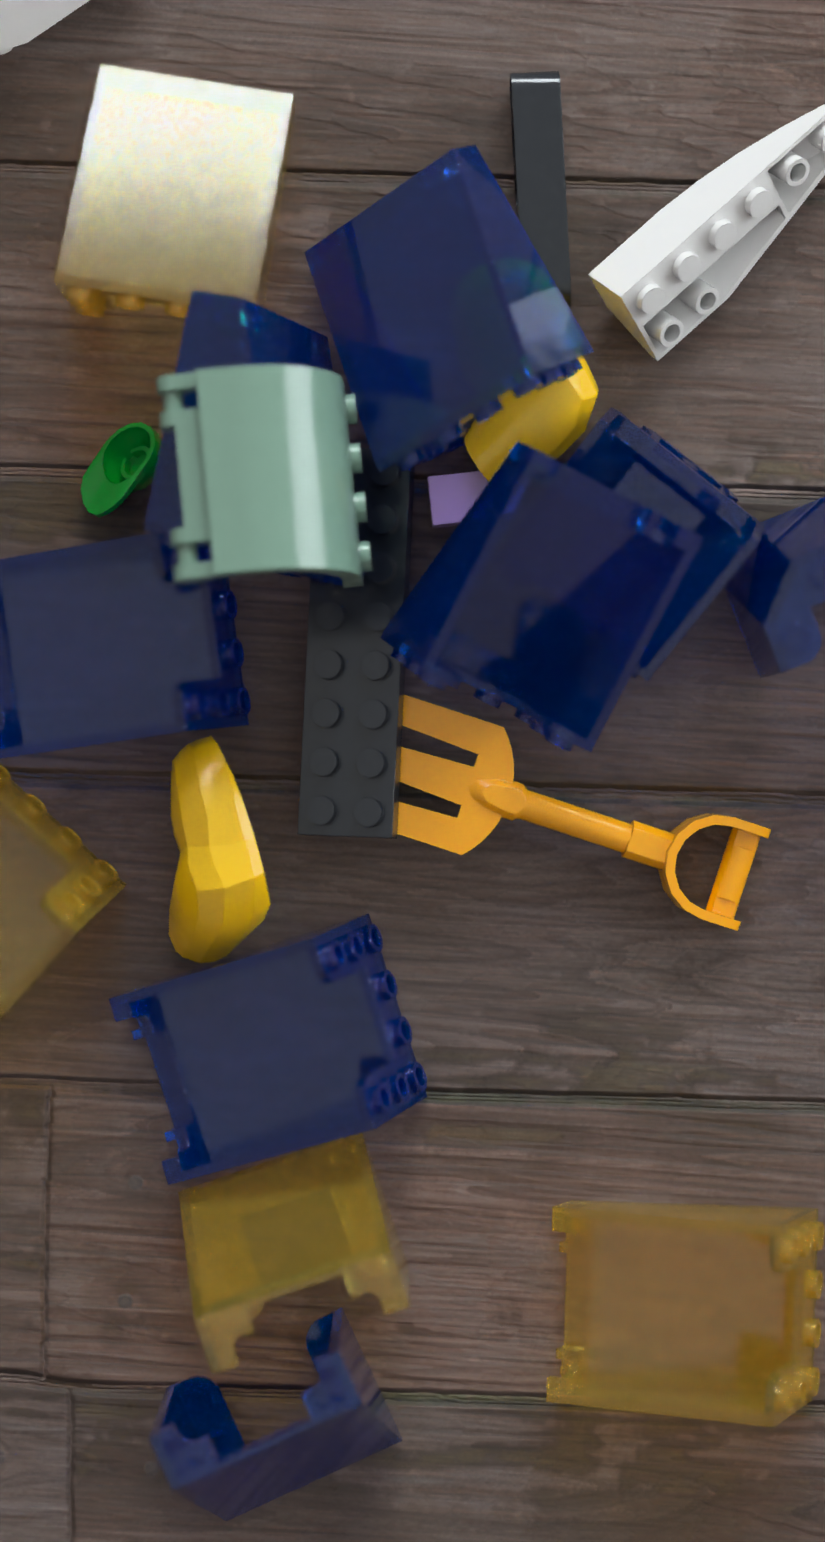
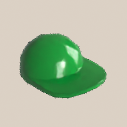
[81,422,166,518]

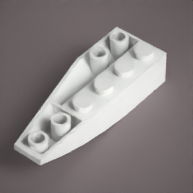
[588,104,825,361]

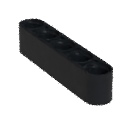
[510,71,571,309]

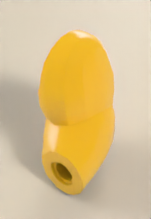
[451,261,598,495]
[169,736,270,963]

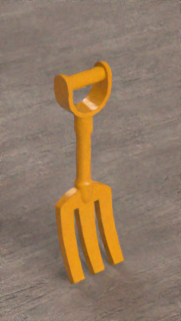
[298,695,771,931]

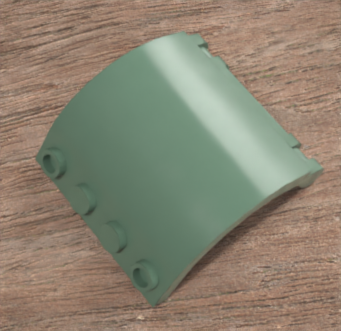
[156,364,372,588]

